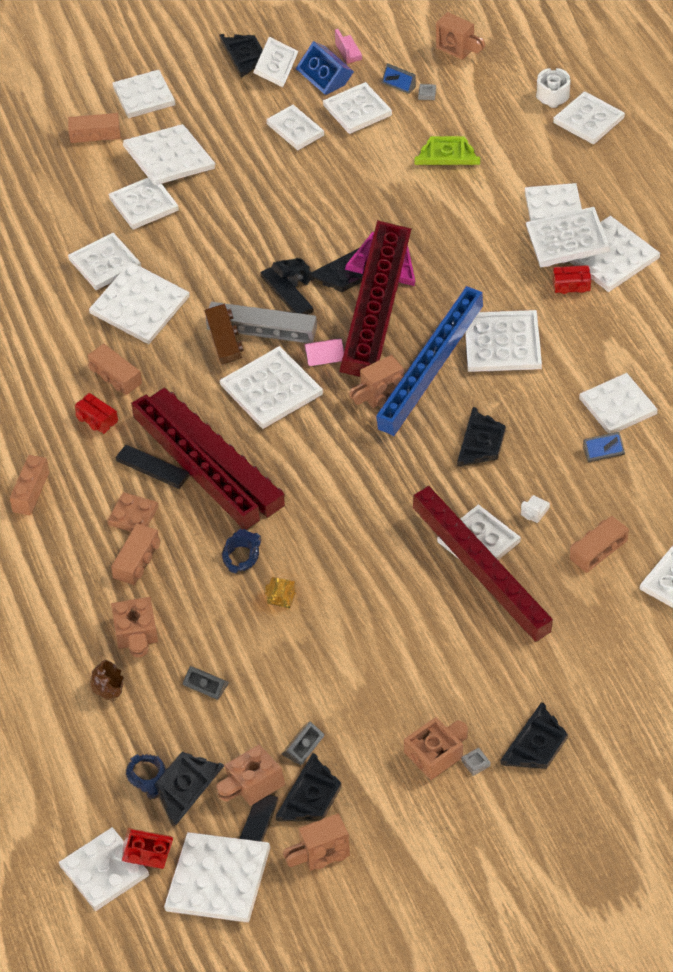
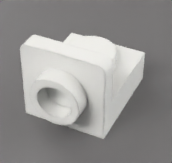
[521,495,550,523]

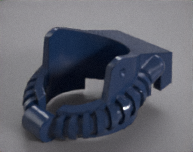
[222,529,261,574]
[126,754,166,800]

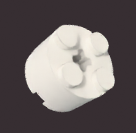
[536,68,571,108]

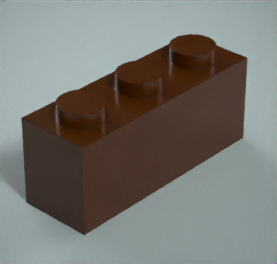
[204,303,244,365]

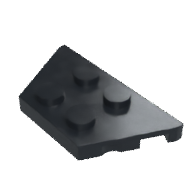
[219,34,263,78]
[311,248,367,292]
[457,407,506,467]
[501,702,568,769]
[154,752,224,826]
[276,753,342,821]

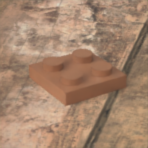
[107,492,159,532]

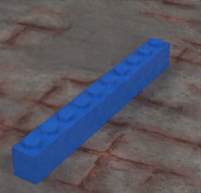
[376,286,483,436]

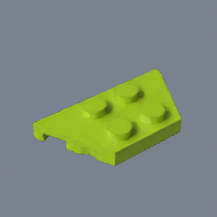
[414,136,480,165]

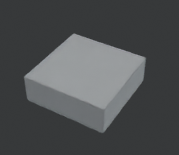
[418,84,436,100]
[461,748,491,776]

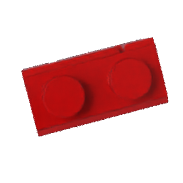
[553,265,591,294]
[75,393,118,434]

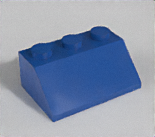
[296,41,354,95]

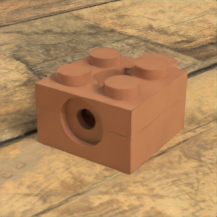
[436,12,486,60]
[349,355,404,408]
[111,596,158,657]
[404,717,468,780]
[216,744,286,806]
[283,813,350,871]

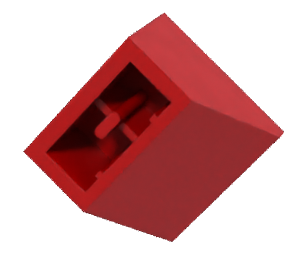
[122,828,173,869]

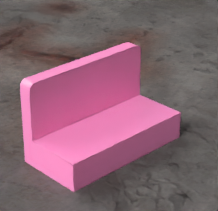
[335,29,362,64]
[304,338,344,366]

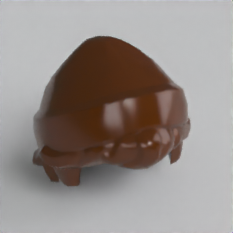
[90,660,124,700]

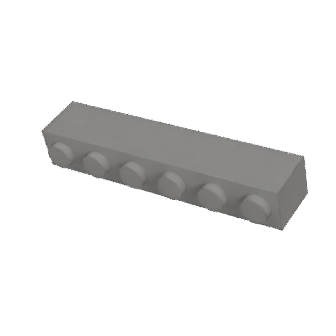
[206,302,317,343]

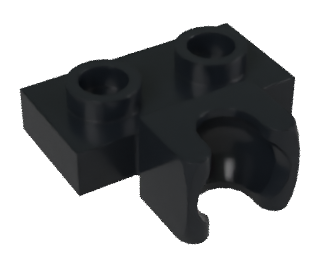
[271,258,312,287]

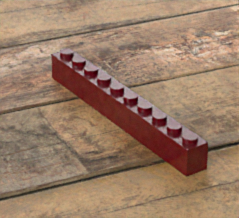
[150,387,285,518]
[131,394,260,529]
[413,486,553,642]

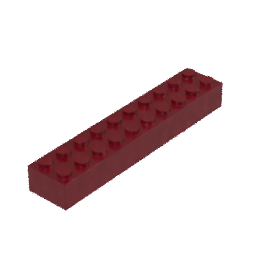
[339,220,412,377]

